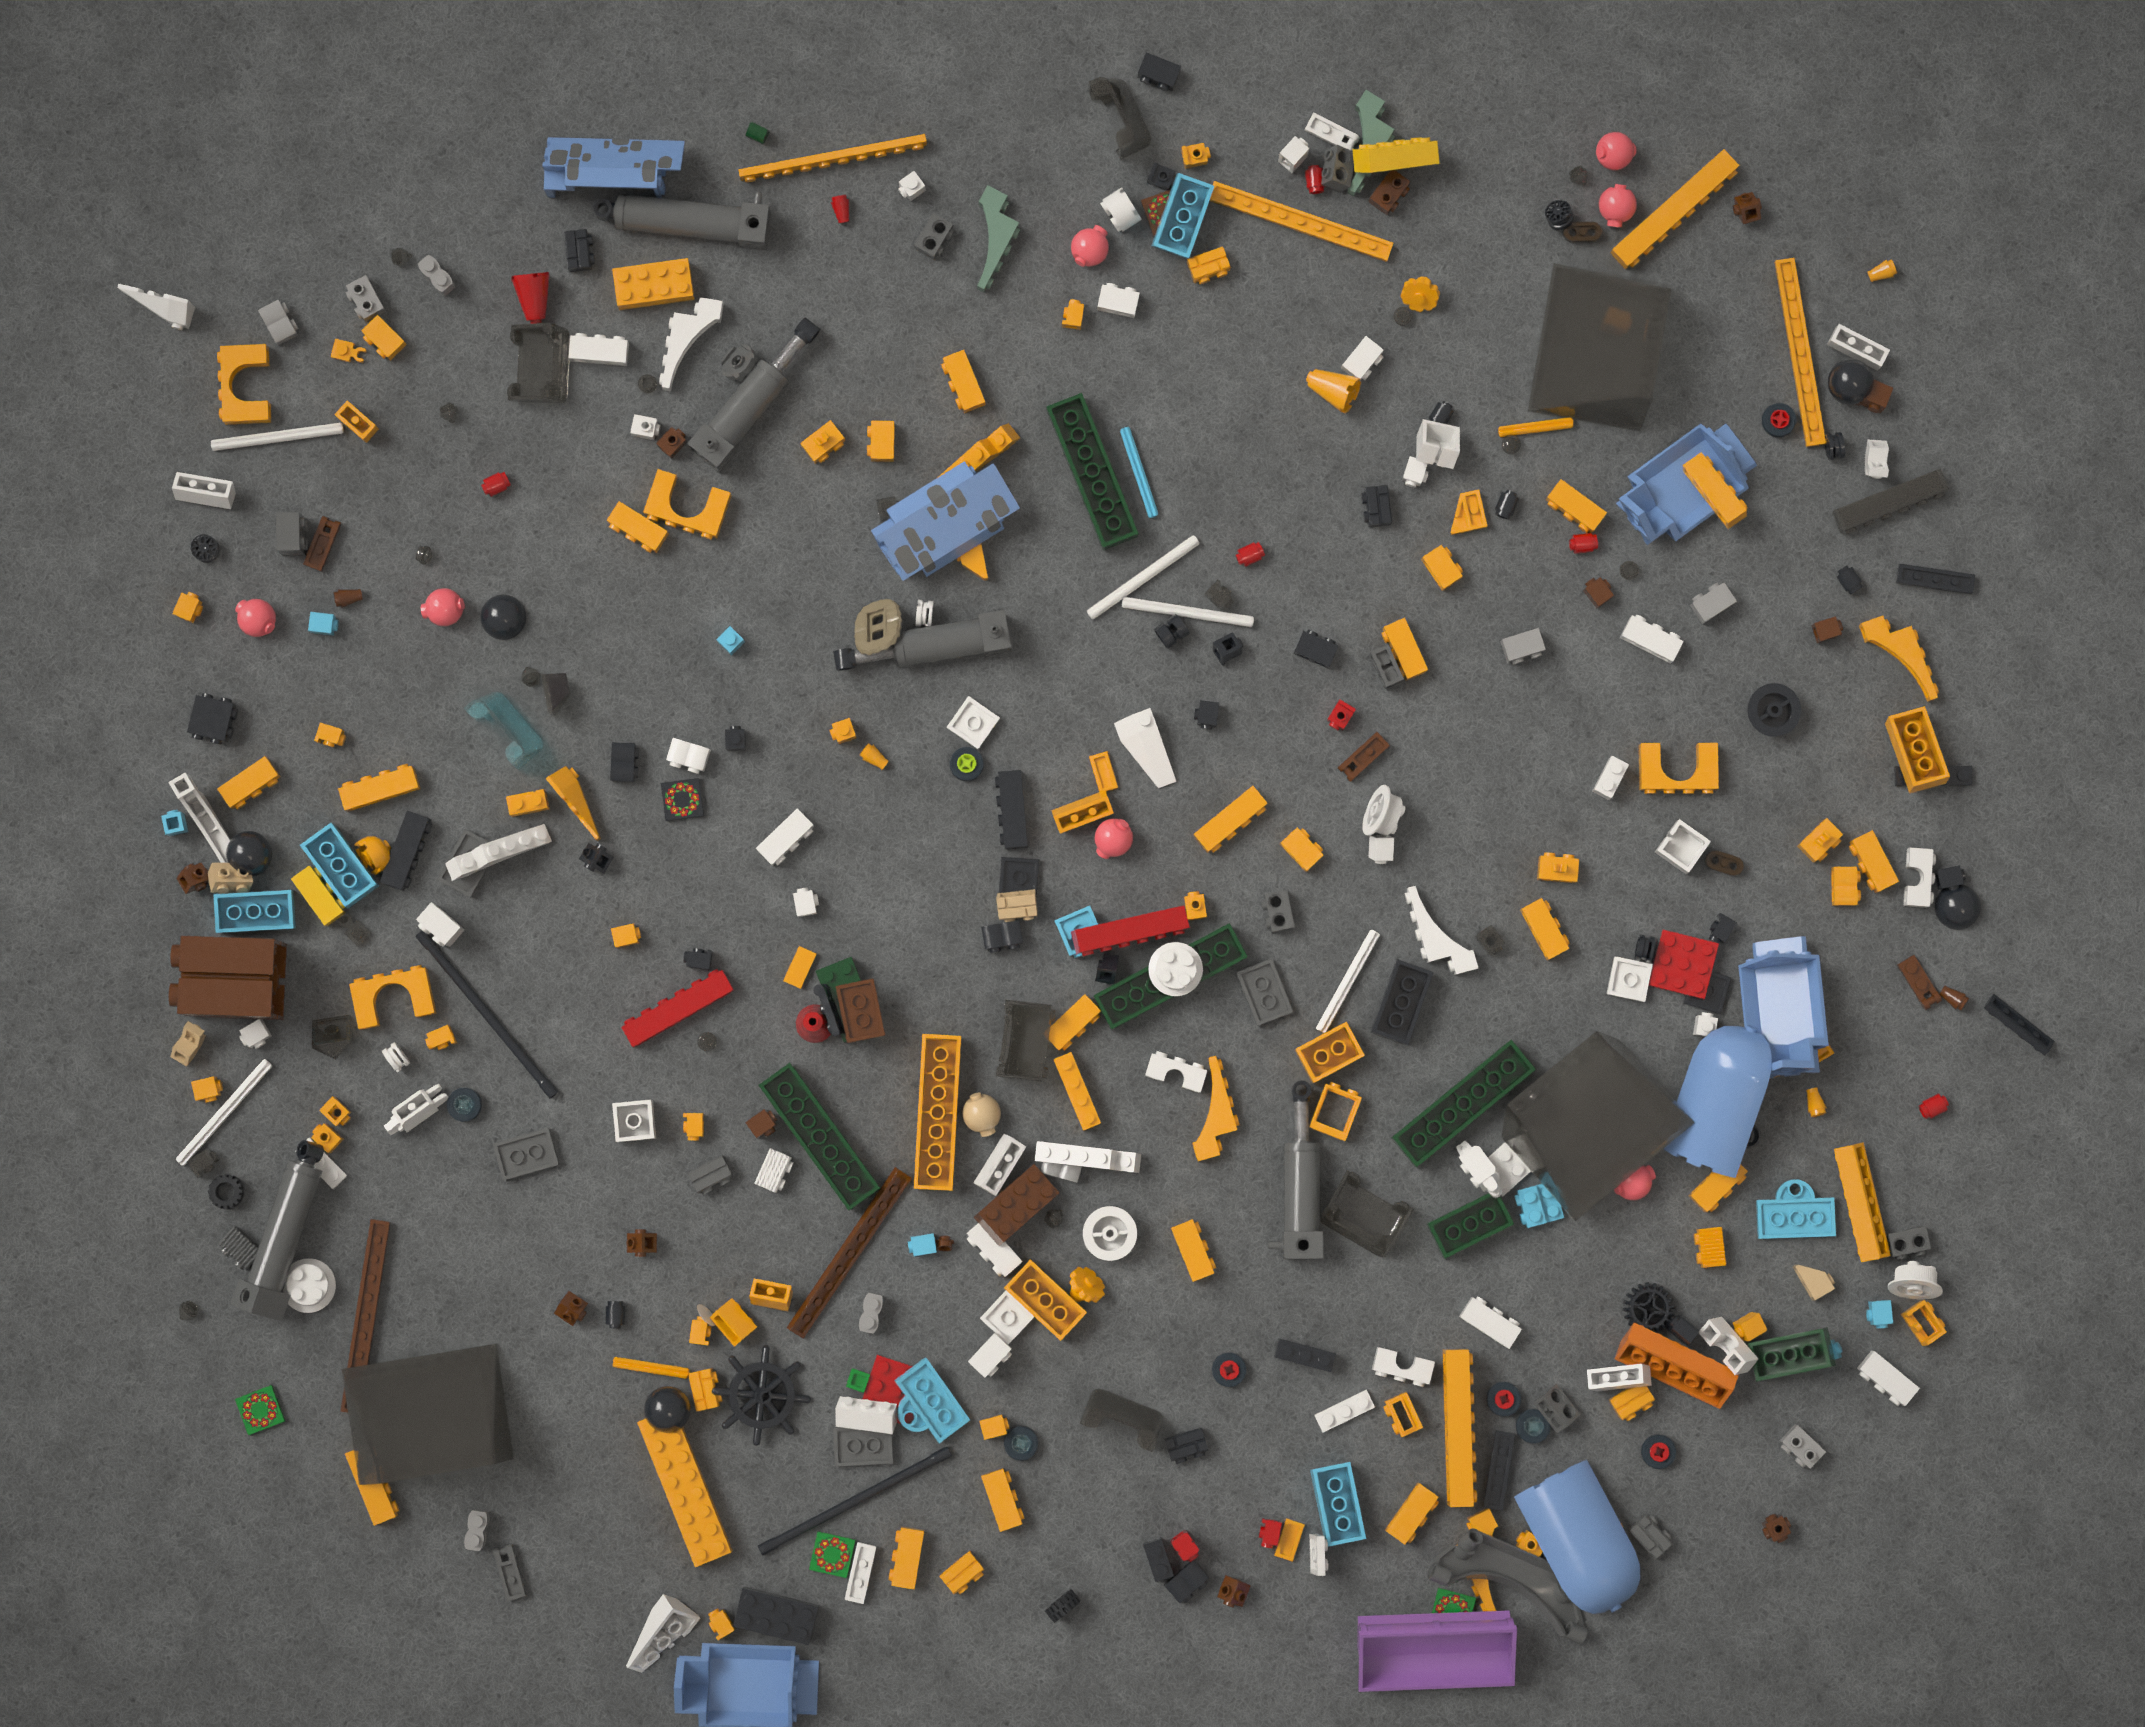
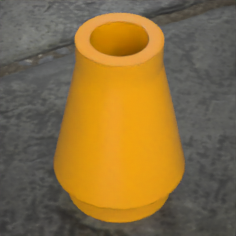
[1867,260,1897,282]
[859,743,888,770]
[1806,1088,1827,1117]

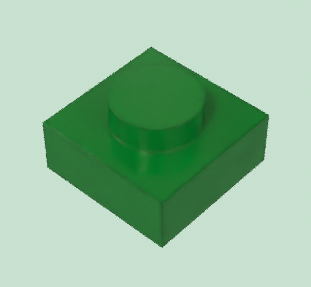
[846,1368,870,1393]

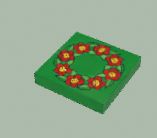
[235,1385,285,1435]
[809,1531,856,1578]
[1432,1588,1476,1613]

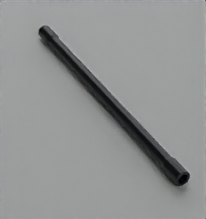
[415,930,559,1099]
[758,1446,952,1556]

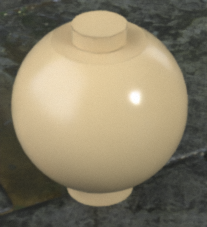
[962,1092,1001,1137]

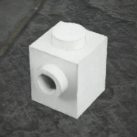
[898,171,926,202]
[631,414,661,440]
[1402,456,1429,488]
[1369,835,1394,864]
[793,888,819,917]
[1693,1012,1718,1037]
[239,1019,272,1049]

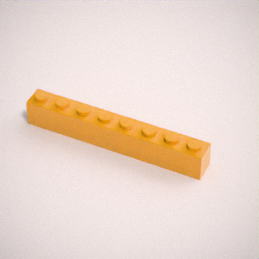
[1610,149,1739,270]

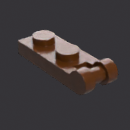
[303,516,341,572]
[1338,732,1390,782]
[1897,955,1942,1011]

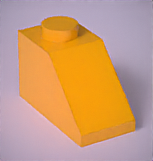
[957,544,988,581]

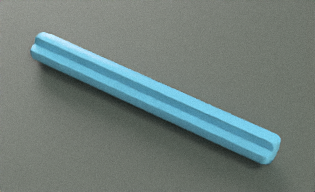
[1120,427,1158,518]

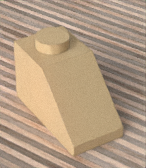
[1792,1265,1835,1300]

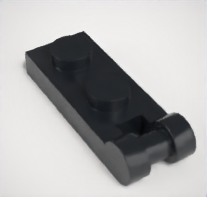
[813,984,845,1036]

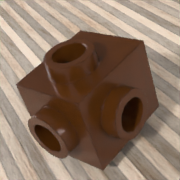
[1733,192,1762,224]
[176,862,209,894]
[626,1229,657,1257]
[554,1291,588,1326]
[1762,1513,1791,1543]
[1217,1575,1251,1608]

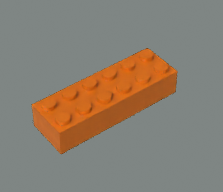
[1615,1323,1739,1409]

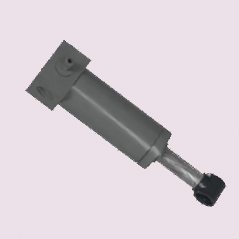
[687,317,821,474]
[833,610,1012,671]
[1268,1080,1323,1259]

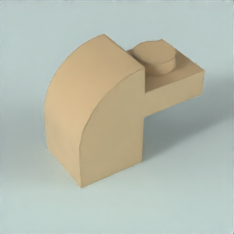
[170,1021,206,1066]

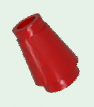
[831,195,849,224]

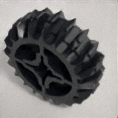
[1622,1282,1675,1333]

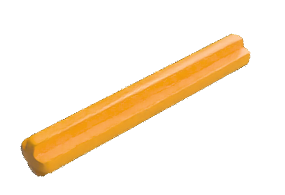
[1498,417,1573,437]
[613,1357,689,1379]

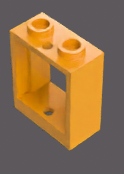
[1308,1082,1362,1141]

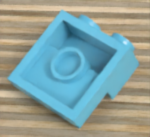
[1055,906,1098,958]
[1514,1181,1564,1228]

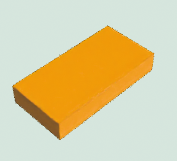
[1089,751,1118,792]
[783,946,817,989]
[1274,1518,1305,1562]

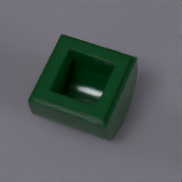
[746,122,770,144]

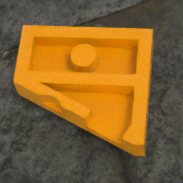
[1450,490,1487,535]

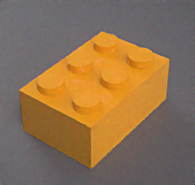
[1295,1022,1365,1084]

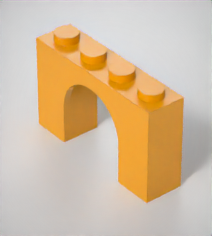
[217,344,271,425]
[643,469,732,540]
[1639,743,1719,794]
[349,965,436,1030]

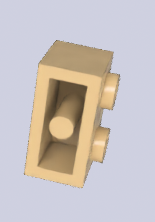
[207,863,253,894]

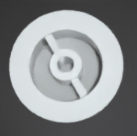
[1363,785,1405,836]
[1149,942,1203,996]
[1083,1206,1137,1261]
[282,1259,336,1313]
[1888,1261,1943,1300]

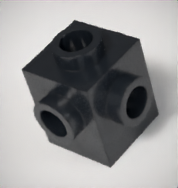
[579,843,614,874]

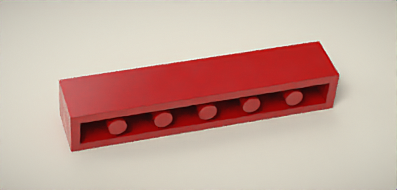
[1071,905,1190,956]
[621,969,734,1048]

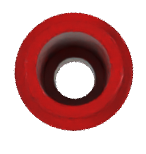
[1305,165,1326,194]
[481,472,511,497]
[1569,533,1598,554]
[1235,542,1265,567]
[1918,1094,1949,1119]

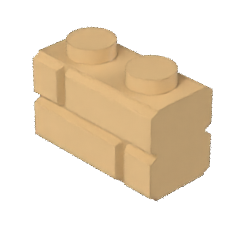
[996,889,1038,922]

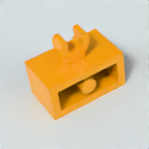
[800,420,845,464]
[1797,818,1843,862]
[1537,853,1579,883]

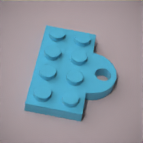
[1756,1180,1836,1239]
[894,1357,970,1443]

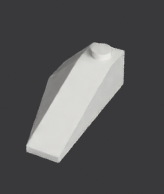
[117,284,195,330]
[1114,708,1176,788]
[626,1594,700,1673]

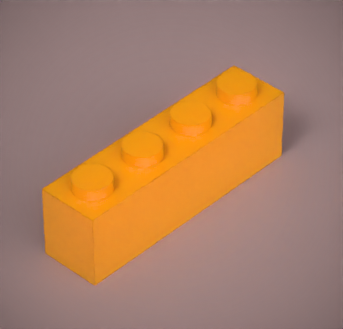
[1683,452,1748,529]
[338,764,420,812]
[1193,786,1267,853]
[1053,1052,1101,1131]
[345,1444,399,1526]

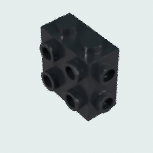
[187,693,238,745]

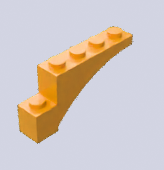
[936,423,1020,479]
[1859,616,1939,702]
[1192,1056,1239,1162]
[1456,1508,1498,1612]

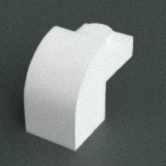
[1865,440,1889,479]

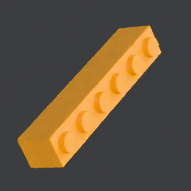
[1834,1142,1891,1262]

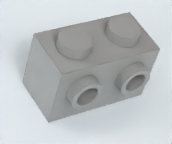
[345,275,386,322]
[1690,582,1737,624]
[1500,628,1546,665]
[1779,1424,1826,1469]

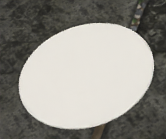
[697,1304,715,1326]

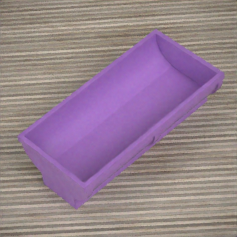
[1357,1611,1517,1692]

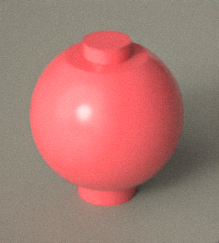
[1596,132,1636,170]
[1599,184,1637,227]
[1071,225,1109,267]
[421,588,465,626]
[235,599,276,637]
[1095,819,1133,859]
[1613,1162,1656,1200]

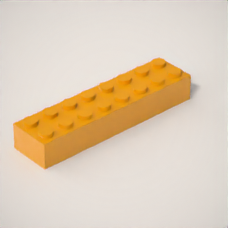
[914,1034,961,1191]
[1443,1349,1477,1507]
[637,1419,733,1567]

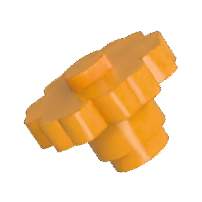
[1401,276,1440,312]
[1070,1267,1105,1303]

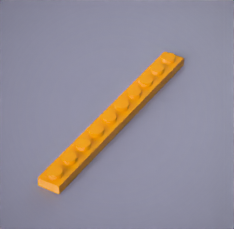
[738,134,927,182]
[1209,181,1393,262]
[1774,258,1826,447]

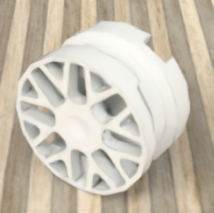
[916,600,934,627]
[382,1042,410,1072]

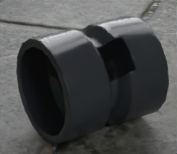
[1154,614,1190,649]

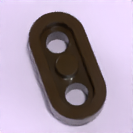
[1563,222,1602,242]
[1705,850,1744,876]

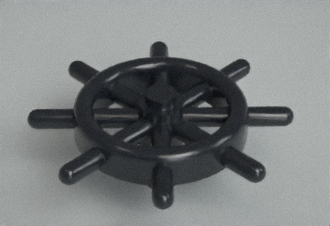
[712,1345,811,1446]

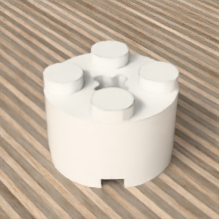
[1100,187,1142,232]

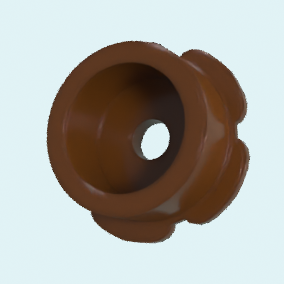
[935,1236,954,1251]

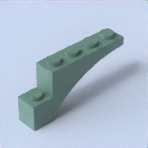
[1347,90,1395,197]
[977,185,1021,292]

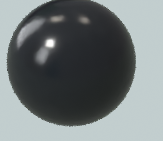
[1828,359,1874,405]
[480,594,526,640]
[226,831,272,877]
[1935,885,1981,930]
[644,1386,691,1433]

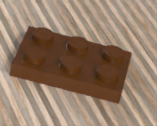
[836,978,885,1043]

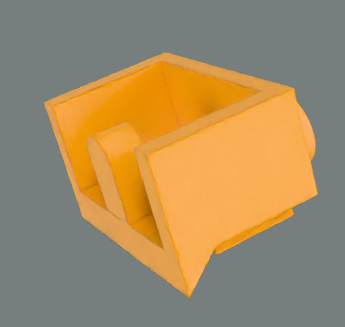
[1901,1300,1946,1346]
[1383,1392,1423,1437]

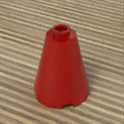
[511,272,550,324]
[796,1004,831,1043]

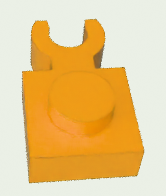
[331,339,367,363]

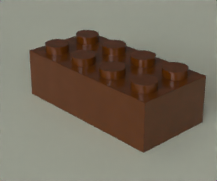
[973,1164,1059,1246]

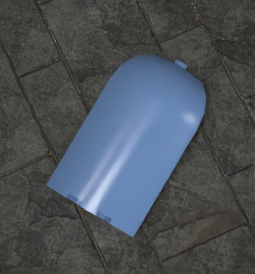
[1661,1025,1772,1178]
[1514,1460,1640,1614]

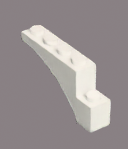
[659,298,724,391]
[168,773,231,863]
[445,824,552,881]
[1404,886,1478,975]
[1035,1141,1141,1173]

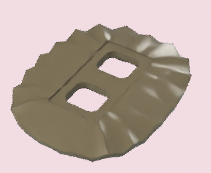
[854,599,902,655]

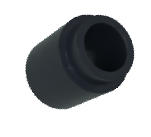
[1429,401,1454,424]
[1495,490,1519,520]
[1837,566,1863,595]
[605,1301,625,1329]

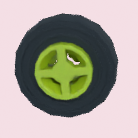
[950,747,984,781]

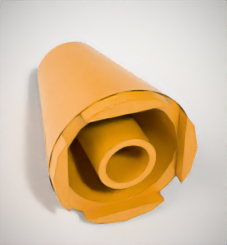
[1306,369,1361,413]

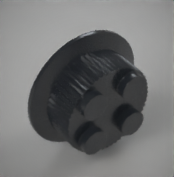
[1747,683,1801,737]

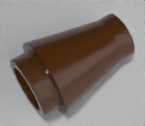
[333,589,363,608]
[1939,985,1969,1011]

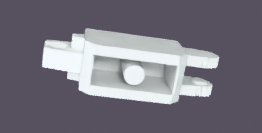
[384,1084,448,1135]
[1456,1141,1502,1198]

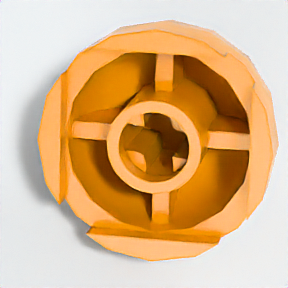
[354,836,391,875]

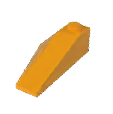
[546,766,601,841]

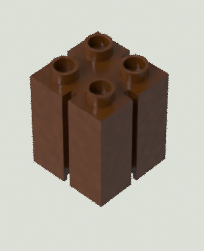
[169,936,287,1020]

